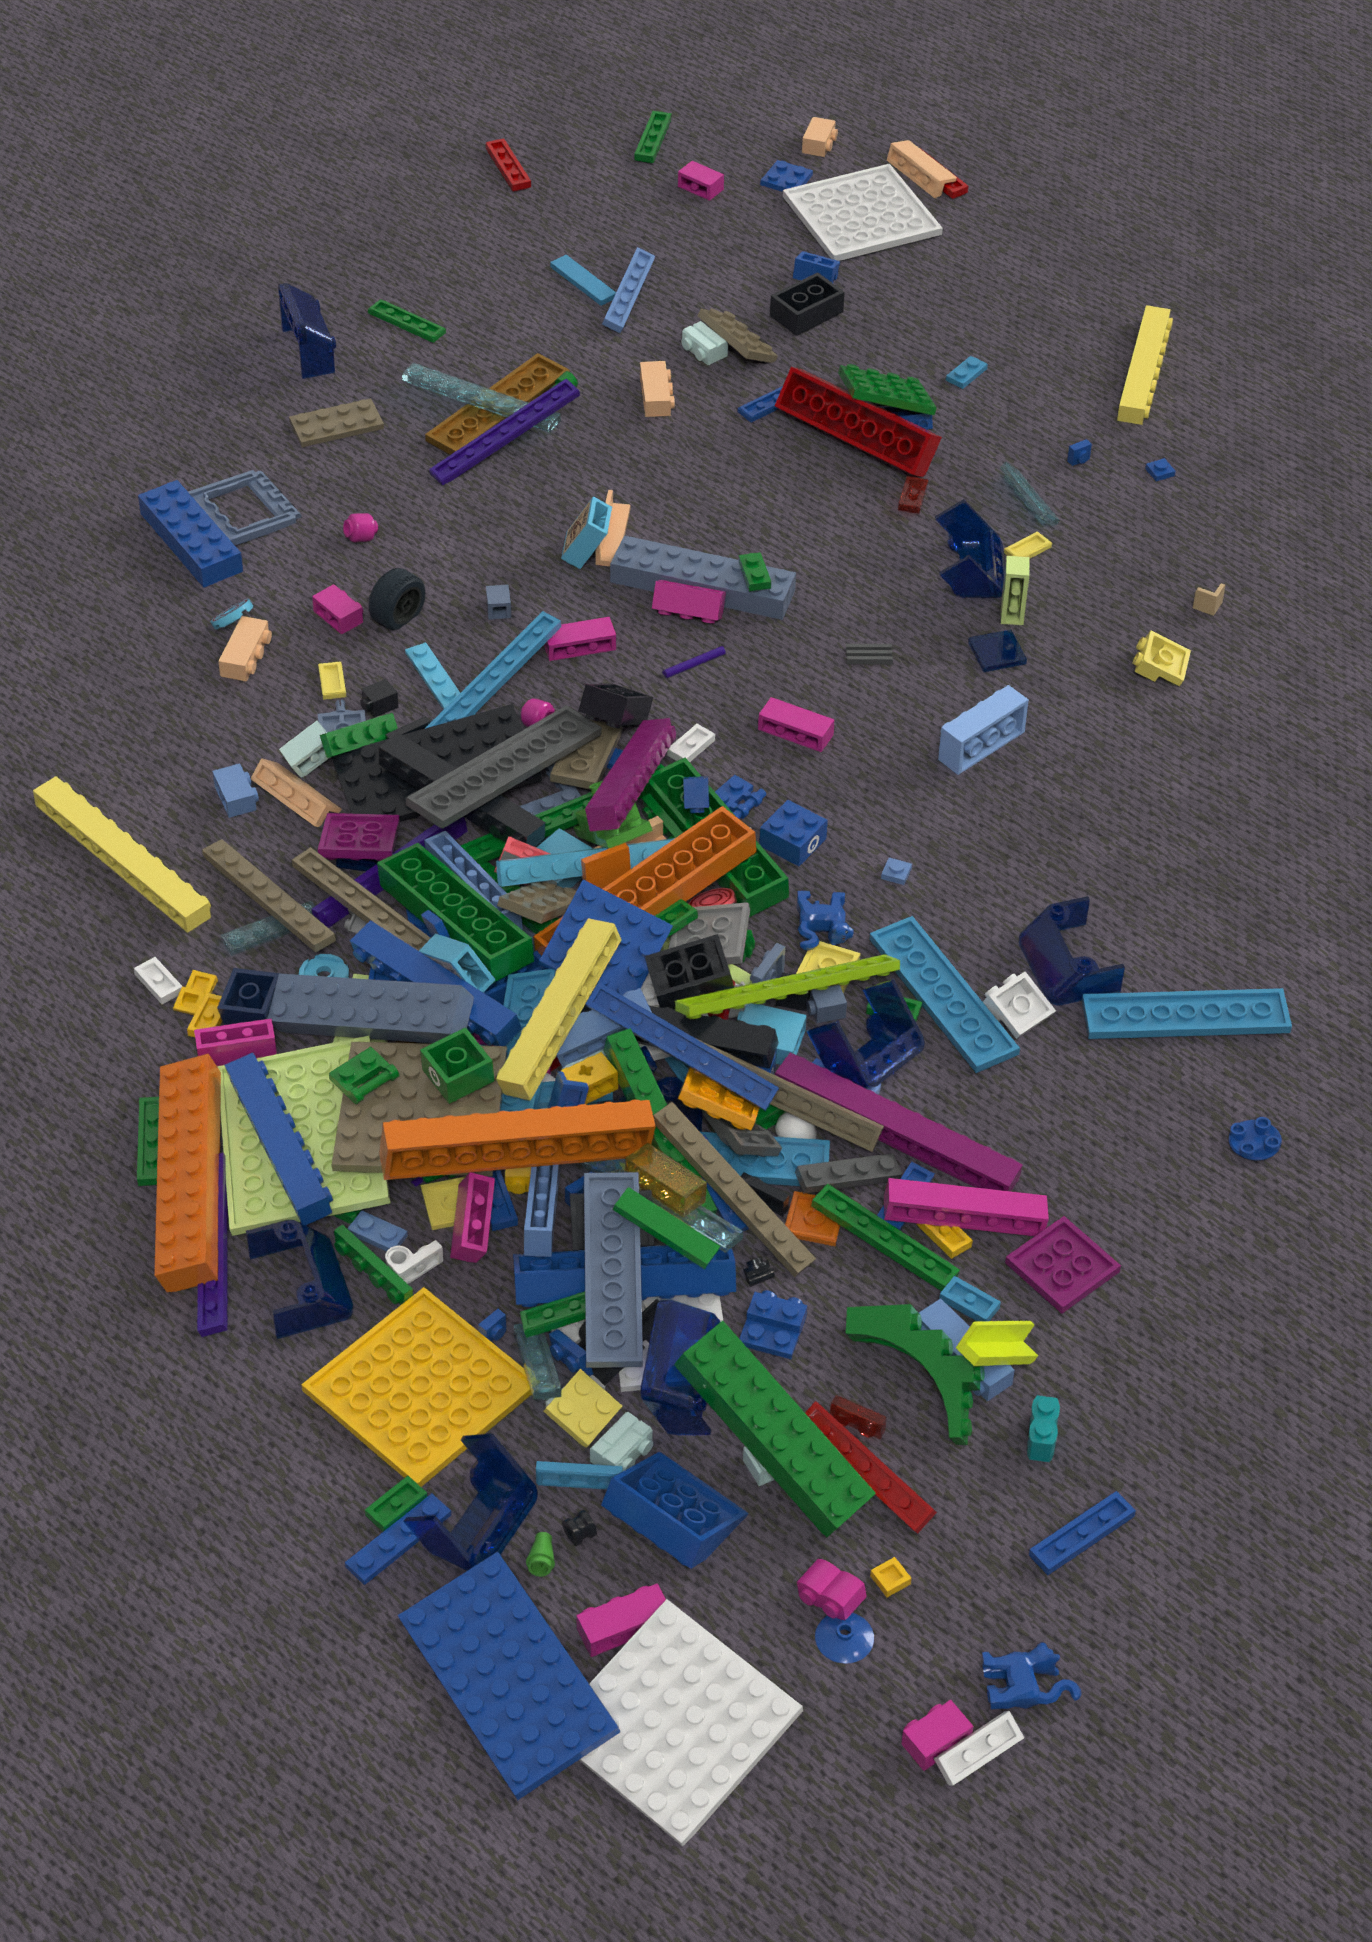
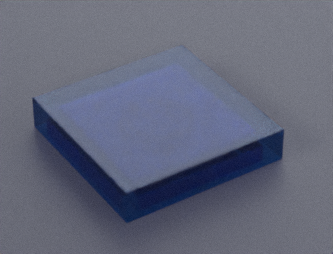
[968,629,1027,673]

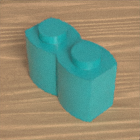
[1026,1395,1060,1462]

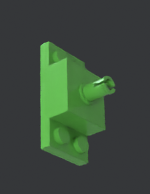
[573,781,653,849]

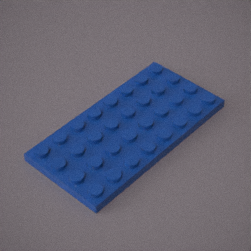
[398,1552,620,1801]

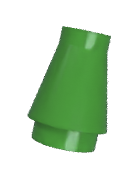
[526,1532,555,1577]

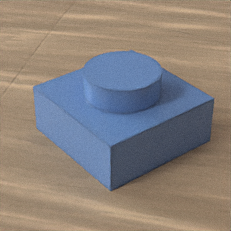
[881,858,912,885]

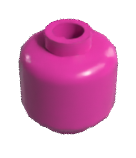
[343,513,378,543]
[521,699,555,727]

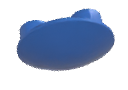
[1229,1117,1282,1160]

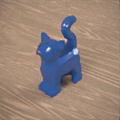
[797,891,854,950]
[982,1642,1081,1709]

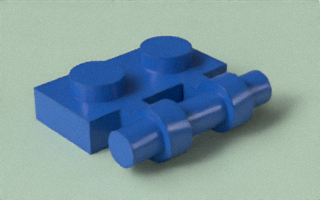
[715,775,766,819]

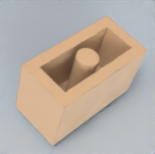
[802,117,838,157]

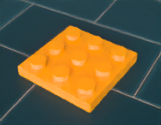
[678,1067,759,1130]

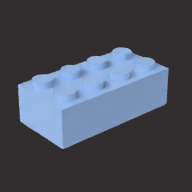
[938,685,1029,775]

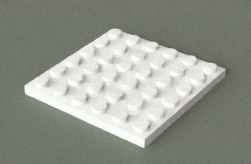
[783,164,943,261]
[579,1599,803,1846]

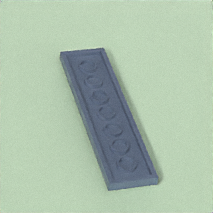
[584,1172,643,1368]

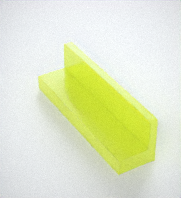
[956,1321,1038,1366]

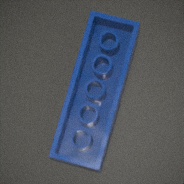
[138,480,243,588]

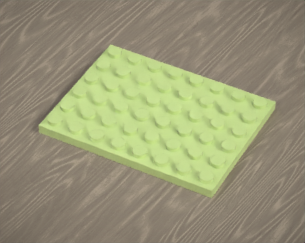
[217,1036,391,1236]

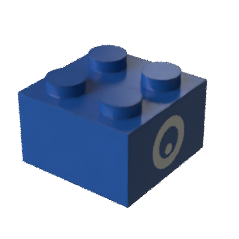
[759,800,828,866]

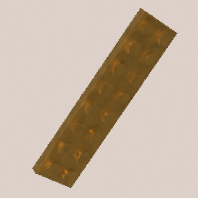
[425,353,570,455]

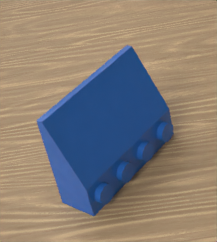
[601,1451,748,1569]

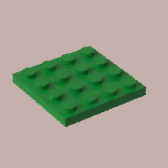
[838,364,937,415]

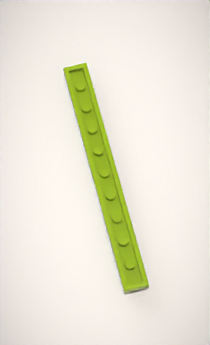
[675,954,900,1019]

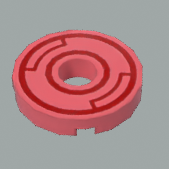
[688,888,737,907]

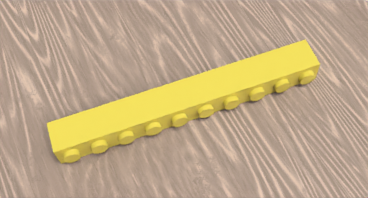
[33,776,211,933]

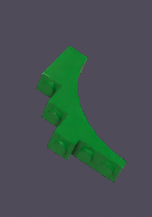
[846,1304,985,1445]

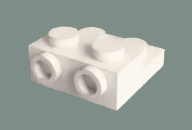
[983,972,1056,1039]

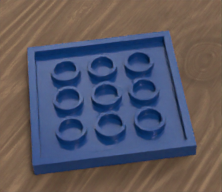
[538,879,673,996]

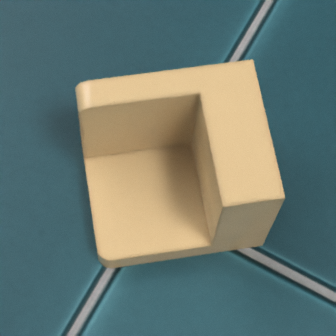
[1193,583,1225,616]

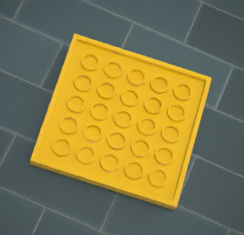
[301,1287,540,1487]

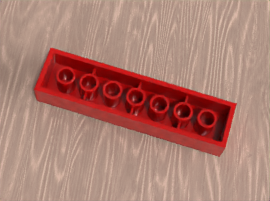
[775,366,942,477]

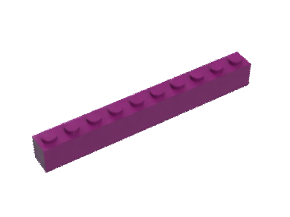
[585,718,676,831]
[775,1052,1023,1192]

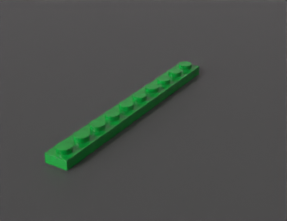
[460,764,664,865]

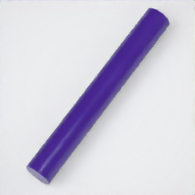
[662,646,726,678]

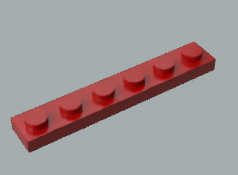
[805,1401,937,1534]

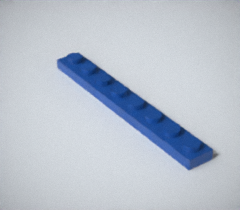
[586,982,779,1112]

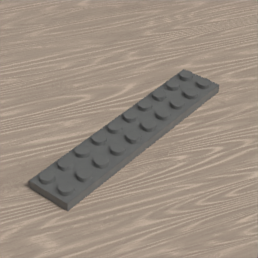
[406,705,602,829]

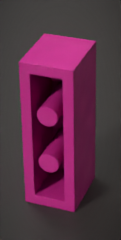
[652,580,726,623]
[544,617,616,661]
[758,697,834,752]
[194,1019,277,1066]
[450,1172,495,1263]
[576,1583,666,1657]

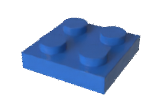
[760,160,813,192]

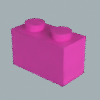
[678,161,724,200]
[312,584,363,634]
[901,1700,974,1771]

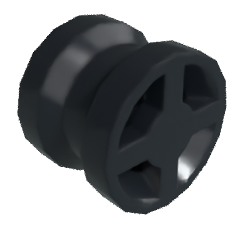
[562,1510,597,1546]

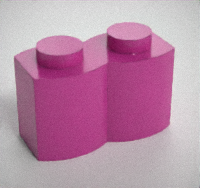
[797,1559,867,1620]

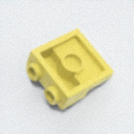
[1132,631,1191,686]

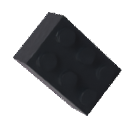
[770,272,845,335]
[578,683,654,728]
[644,934,734,1010]

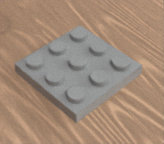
[669,903,750,964]

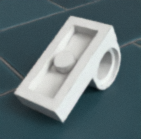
[385,1240,443,1284]

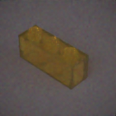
[625,1143,707,1217]

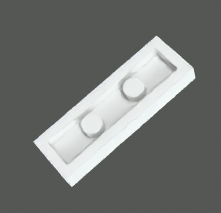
[934,1711,1024,1786]

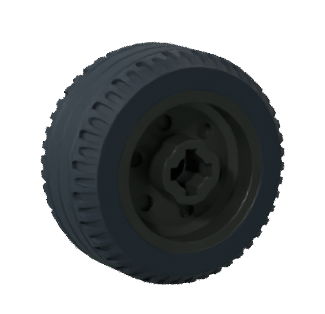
[368,568,426,631]

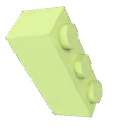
[1001,556,1029,625]

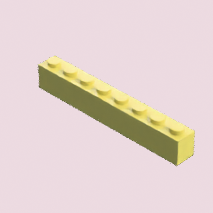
[1117,305,1173,425]
[496,918,621,1101]

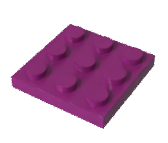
[318,813,400,861]
[1005,1216,1121,1314]

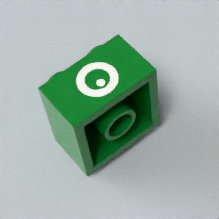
[420,1027,495,1104]

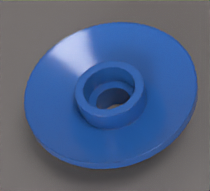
[815,1613,874,1664]

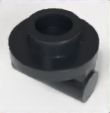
[743,1256,775,1287]

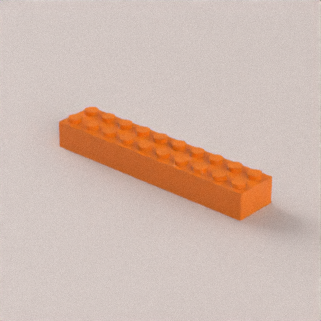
[533,806,757,956]
[154,1054,221,1292]
[379,1100,655,1180]

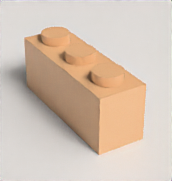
[640,361,675,417]
[219,616,272,681]

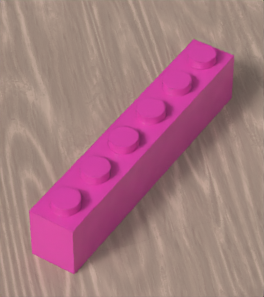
[884,1178,1049,1236]

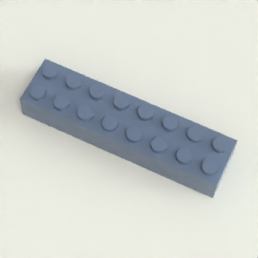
[610,535,796,620]
[267,974,474,1043]

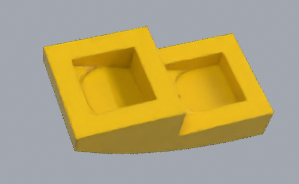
[173,970,218,1015]

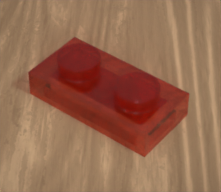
[898,476,928,514]
[830,1395,887,1439]

